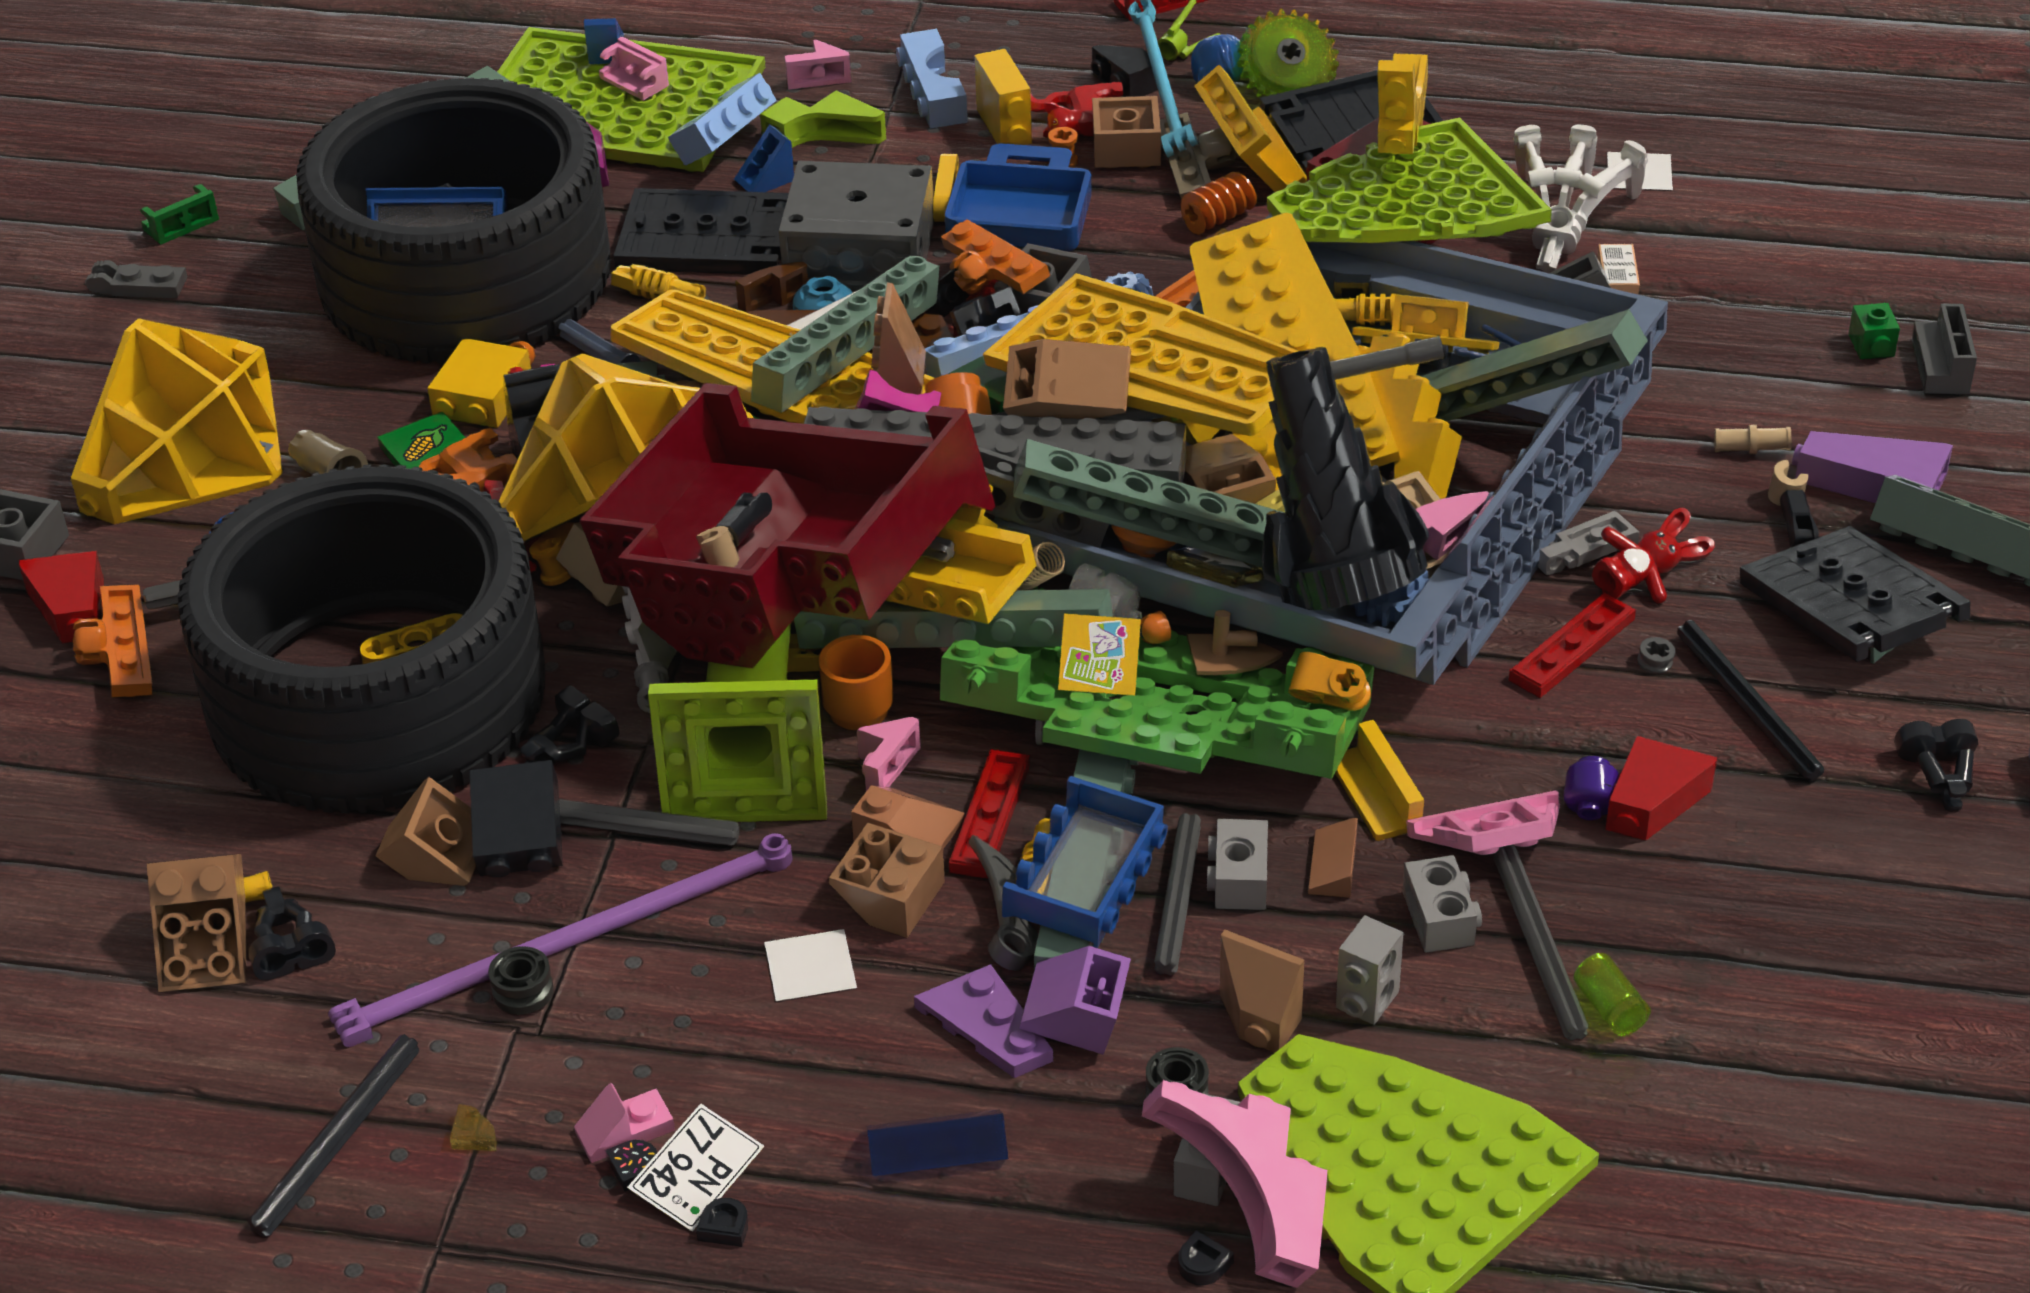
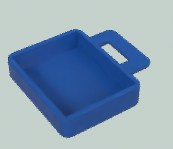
[945,143,1092,252]

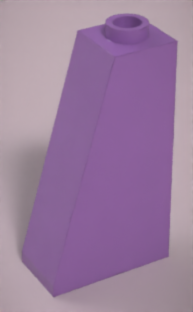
[1792,431,1953,503]

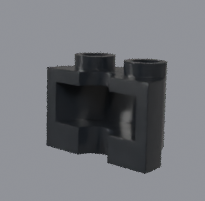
[950,286,1021,336]

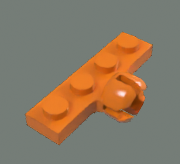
[941,219,1050,295]
[73,585,152,697]

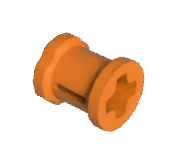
[1048,127,1078,168]

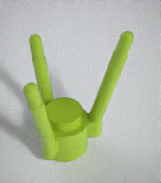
[1158,0,1221,60]

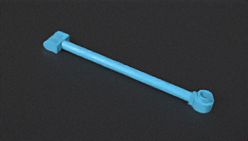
[1128,0,1198,157]

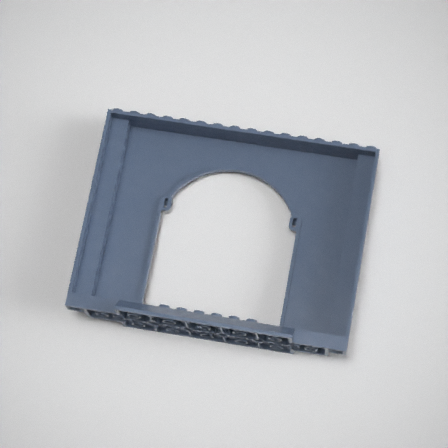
[993,213,1668,685]

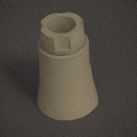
[288,430,368,474]

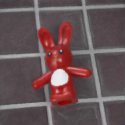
[1592,508,1715,604]

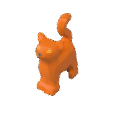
[419,427,517,492]

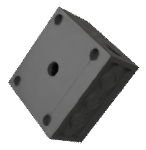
[779,161,934,290]

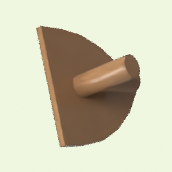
[1187,610,1283,675]

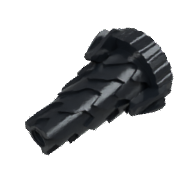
[1261,347,1429,610]

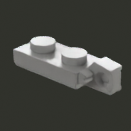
[1537,511,1640,575]

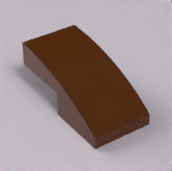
[735,262,808,312]

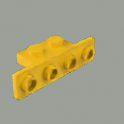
[1352,294,1500,354]

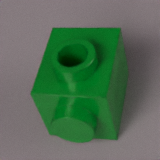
[1848,303,1900,359]

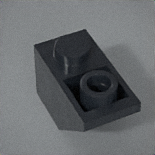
[1091,45,1158,97]

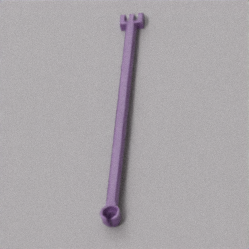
[328,833,792,1047]

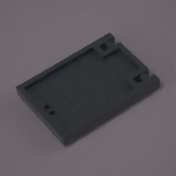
[1259,70,1443,176]
[614,188,789,274]
[1740,526,1971,662]

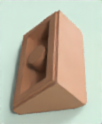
[1308,818,1358,898]

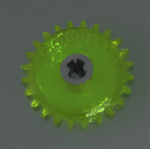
[1237,9,1339,98]

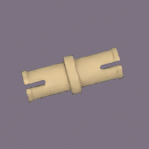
[1714,425,1792,454]

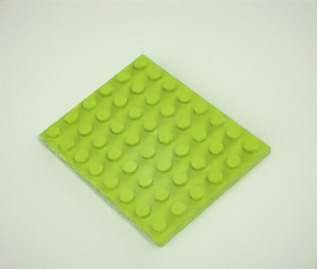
[497,27,766,172]

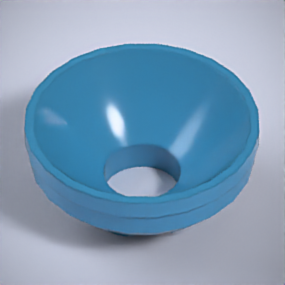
[793,276,853,310]

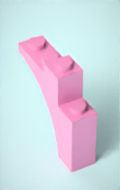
[1142,1080,1328,1288]

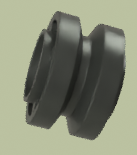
[488,946,553,1015]
[1146,1047,1209,1098]

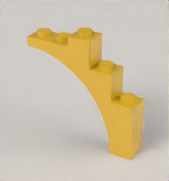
[1378,54,1428,154]
[1357,333,1462,499]

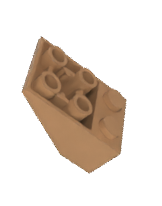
[871,283,926,395]
[1003,339,1131,419]
[1183,434,1276,504]
[147,854,246,992]

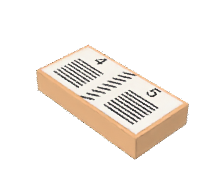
[1598,244,1640,295]

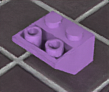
[1019,946,1131,1055]

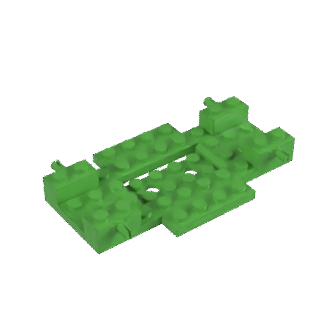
[940,587,1374,779]

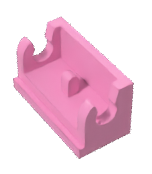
[599,37,669,101]

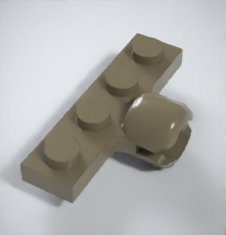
[1160,112,1236,200]

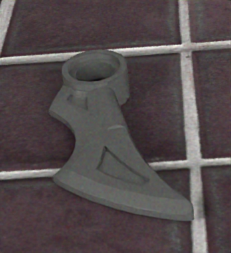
[969,835,1039,971]

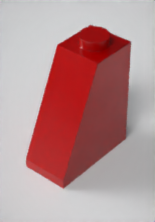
[19,551,104,643]
[1606,736,1717,841]

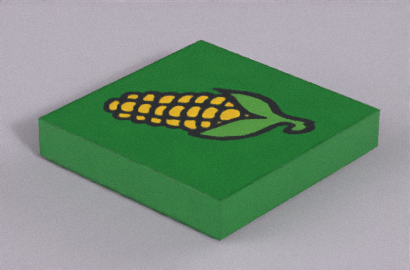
[377,412,465,469]

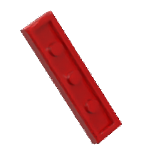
[1509,592,1636,698]
[949,749,1030,879]

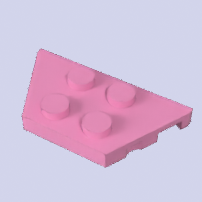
[1406,790,1560,855]

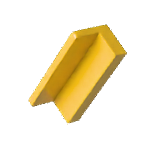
[1335,719,1424,841]

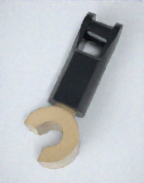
[1768,460,1819,548]
[696,492,772,568]

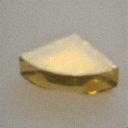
[450,1104,497,1151]

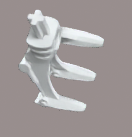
[1513,125,1648,273]

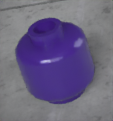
[1564,756,1619,820]

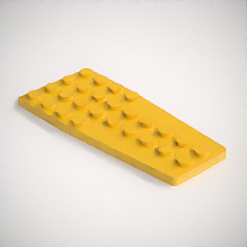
[1190,213,1400,491]
[983,273,1298,436]
[610,290,934,424]

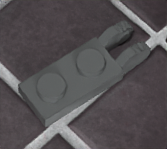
[85,260,188,298]

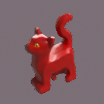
[1030,82,1123,138]

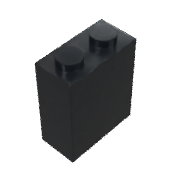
[469,760,563,877]

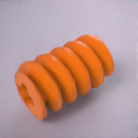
[1181,171,1257,235]

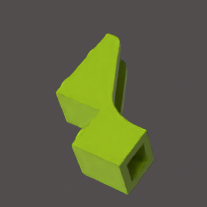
[760,90,886,148]

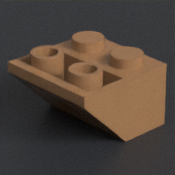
[829,823,945,938]

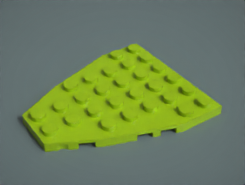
[1267,117,1552,243]
[1238,1034,1599,1293]

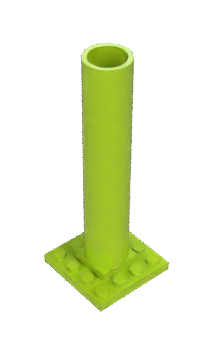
[648,623,827,822]

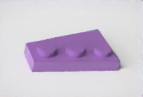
[914,964,1053,1078]

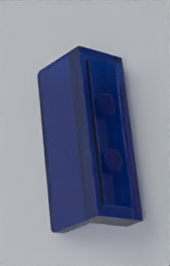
[866,1109,1009,1176]

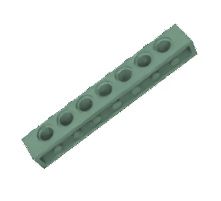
[751,256,939,413]
[1013,439,1284,567]

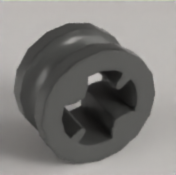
[1637,637,1675,673]

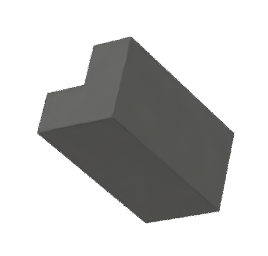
[1911,304,1977,394]

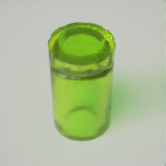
[1573,953,1651,1036]

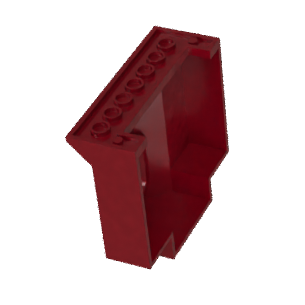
[580,383,995,668]

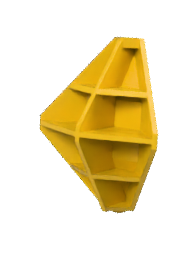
[71,318,283,524]
[498,353,753,543]

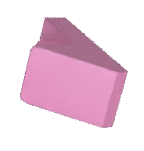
[785,40,851,90]
[857,717,921,791]
[574,1083,675,1163]

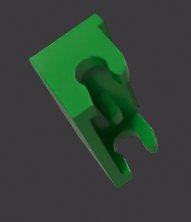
[140,184,219,245]

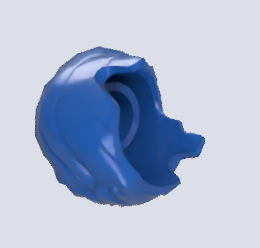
[1191,34,1249,83]

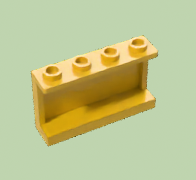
[1194,65,1307,192]
[885,518,1036,624]

